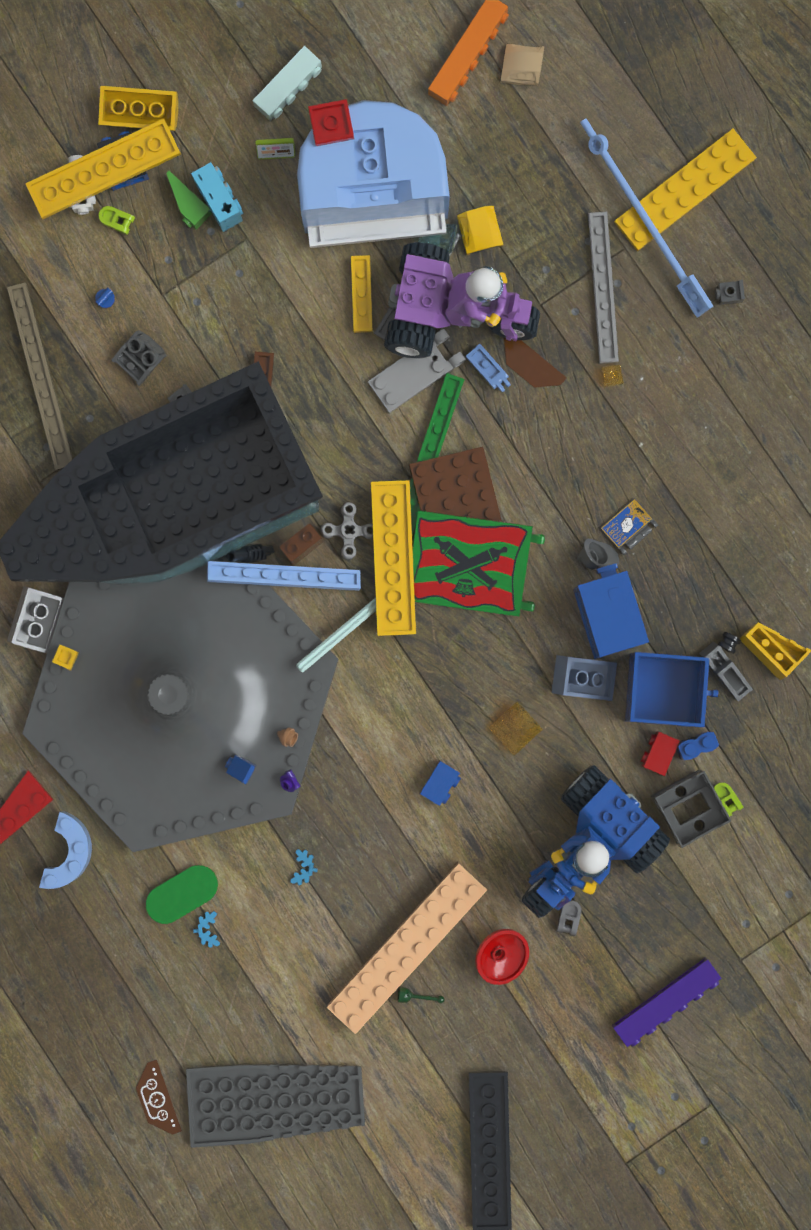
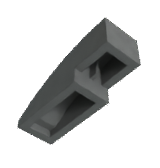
[699,642,753,701]

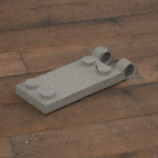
[368,329,466,414]

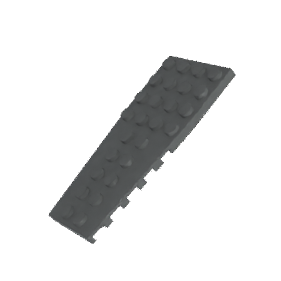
[186,1064,365,1148]

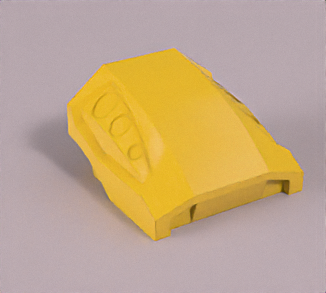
[457,206,503,255]

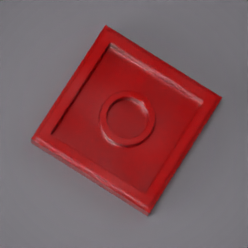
[308,99,354,146]

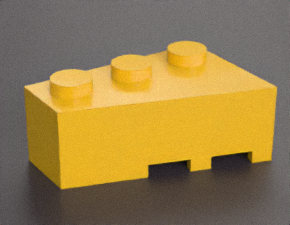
[740,622,811,680]

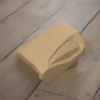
[500,44,544,86]

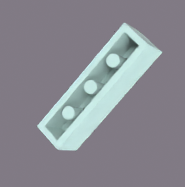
[253,46,322,121]

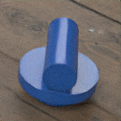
[95,288,115,308]

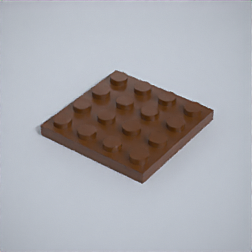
[409,447,502,521]

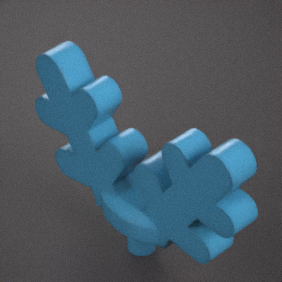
[291,849,318,885]
[193,911,220,948]

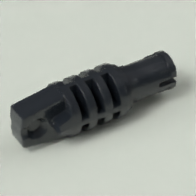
[227,544,275,563]

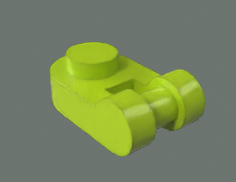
[99,206,135,235]
[713,782,744,817]

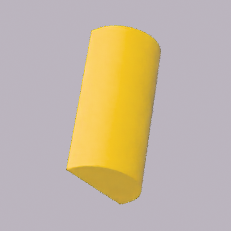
[98,86,178,131]

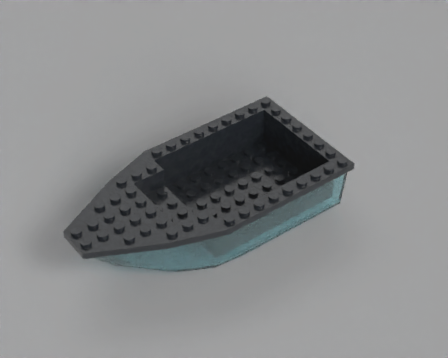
[0,361,323,584]

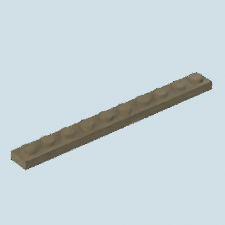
[7,283,73,471]

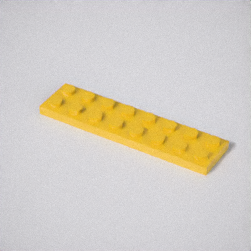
[25,119,181,219]
[614,129,757,252]
[371,480,416,636]

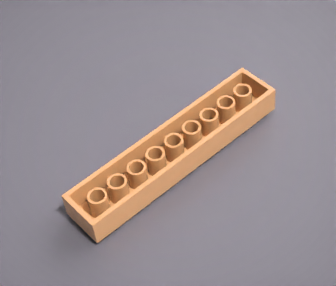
[327,862,487,1034]

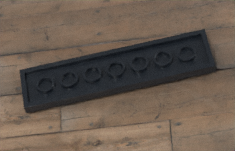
[469,1071,512,1230]

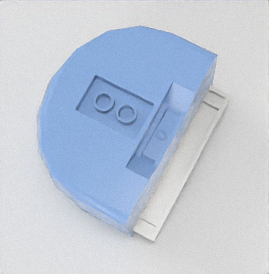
[297,100,450,248]

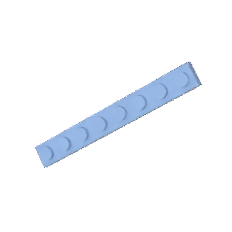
[207,561,361,591]

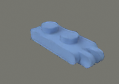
[466,344,511,392]

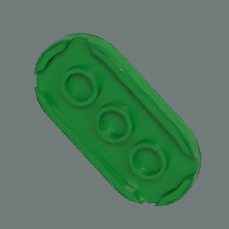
[146,865,218,924]

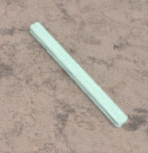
[296,597,376,672]

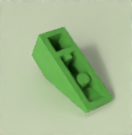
[166,171,212,230]

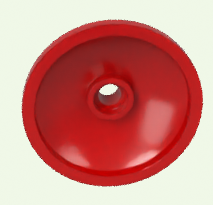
[475,929,529,985]

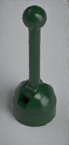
[397,987,445,1003]

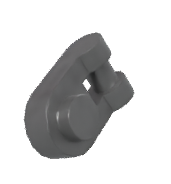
[556,900,581,937]

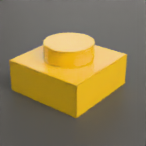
[52,645,79,670]

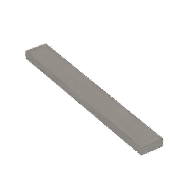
[588,212,619,364]

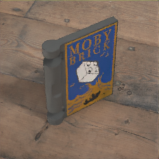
[600,498,659,555]

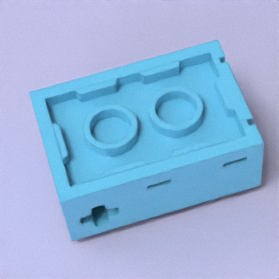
[191,162,243,232]

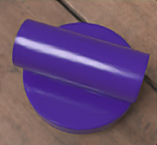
[280,769,300,792]

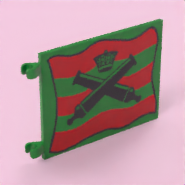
[413,510,545,617]

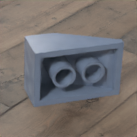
[552,655,617,701]

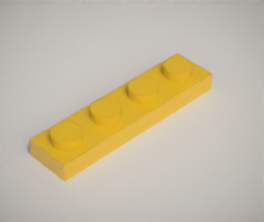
[351,255,373,333]

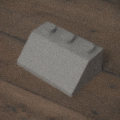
[7,586,64,653]

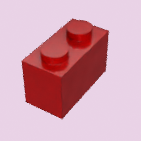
[640,731,680,776]

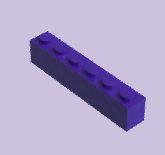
[612,958,722,1047]

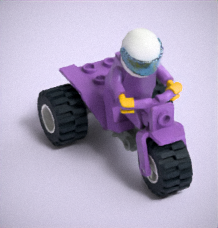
[384,242,540,358]

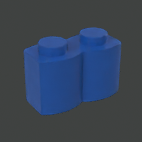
[676,732,719,760]

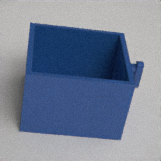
[573,563,649,659]
[625,652,718,727]

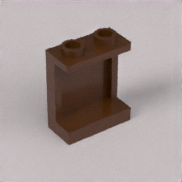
[280,524,323,565]

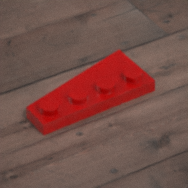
[0,770,54,845]

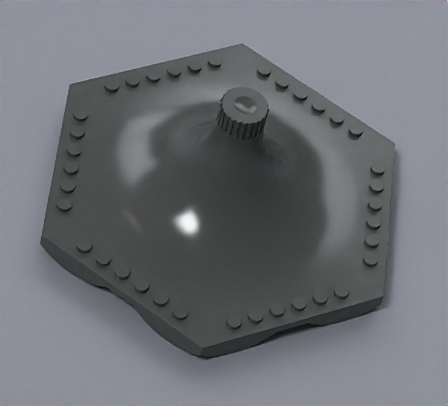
[22,542,339,852]

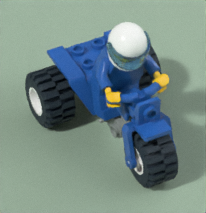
[521,765,670,918]

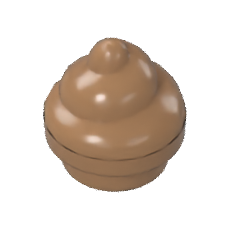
[277,728,298,747]

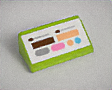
[256,138,295,160]

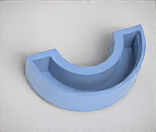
[39,811,92,889]

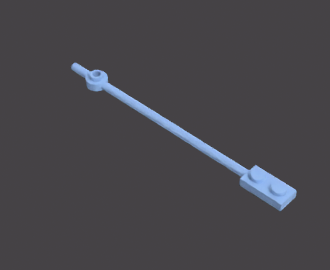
[580,119,713,318]

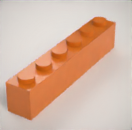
[428,0,509,106]

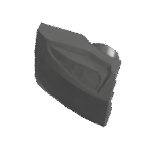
[111,330,167,386]

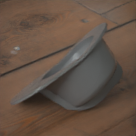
[577,538,619,570]

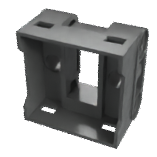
[651,770,731,848]

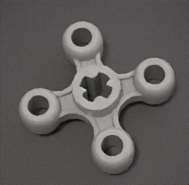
[320,502,373,560]

